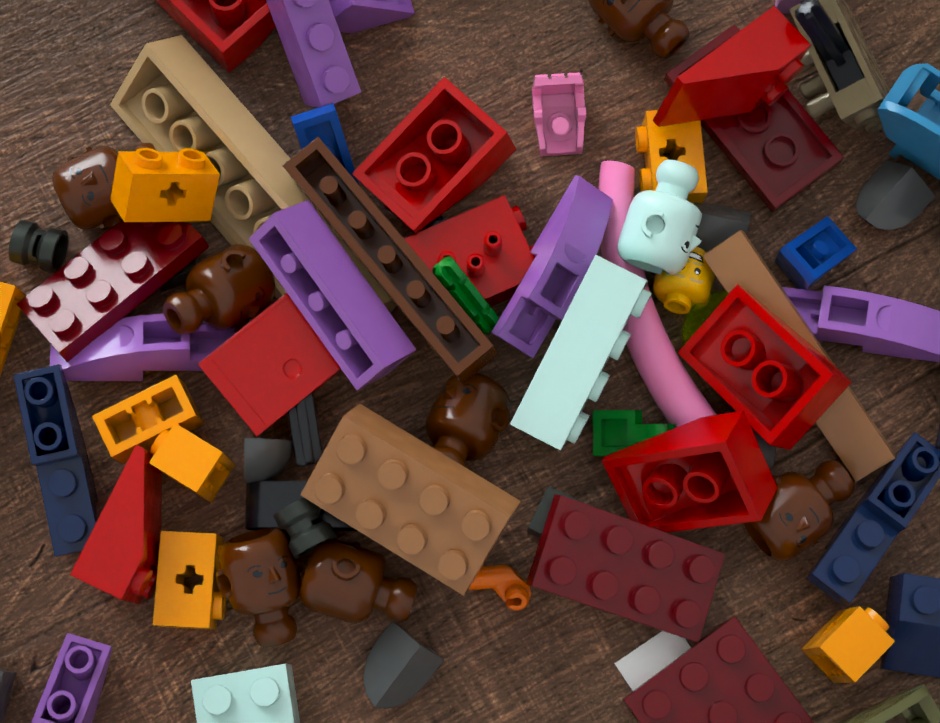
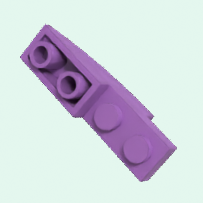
[491,175,613,358]
[782,285,940,362]
[50,313,235,381]
[31,633,113,723]

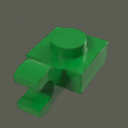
[593,410,676,456]

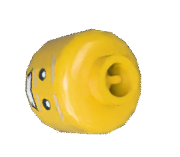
[653,247,716,314]

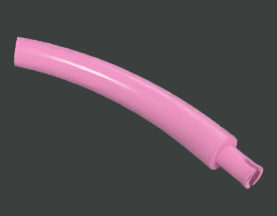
[598,161,717,427]

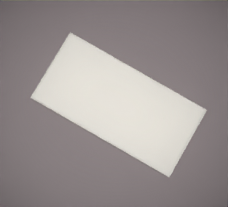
[614,631,691,691]

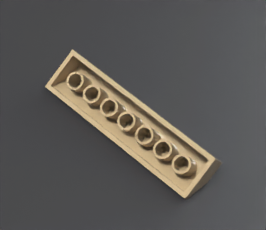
[110,35,397,313]

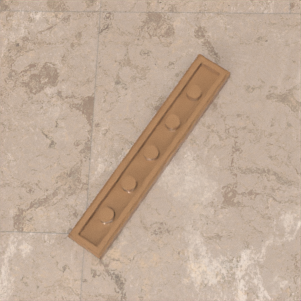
[703,229,896,482]

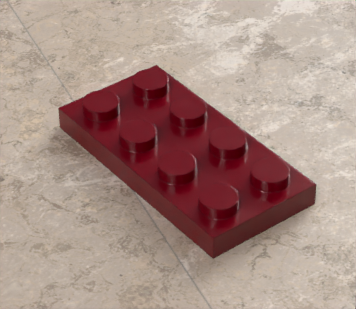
[664,24,844,213]
[17,221,209,363]
[526,494,725,643]

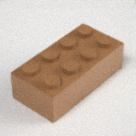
[300,403,521,596]

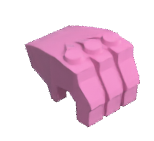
[532,72,586,157]

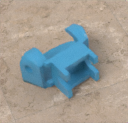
[877,63,940,180]

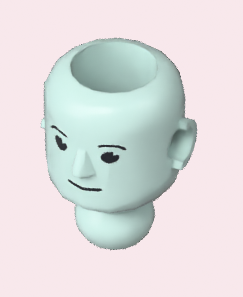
[617,159,702,275]

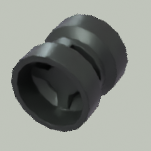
[9,219,69,274]
[273,498,337,558]

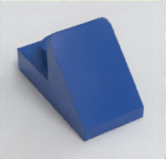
[291,103,360,186]
[775,216,857,290]

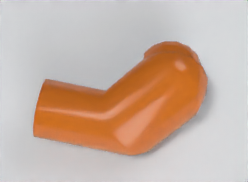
[469,565,531,611]

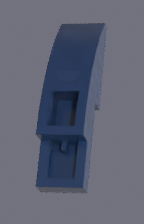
[13,364,98,557]
[806,432,940,607]

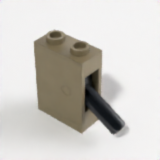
[789,0,890,133]

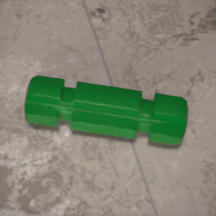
[432,257,499,334]

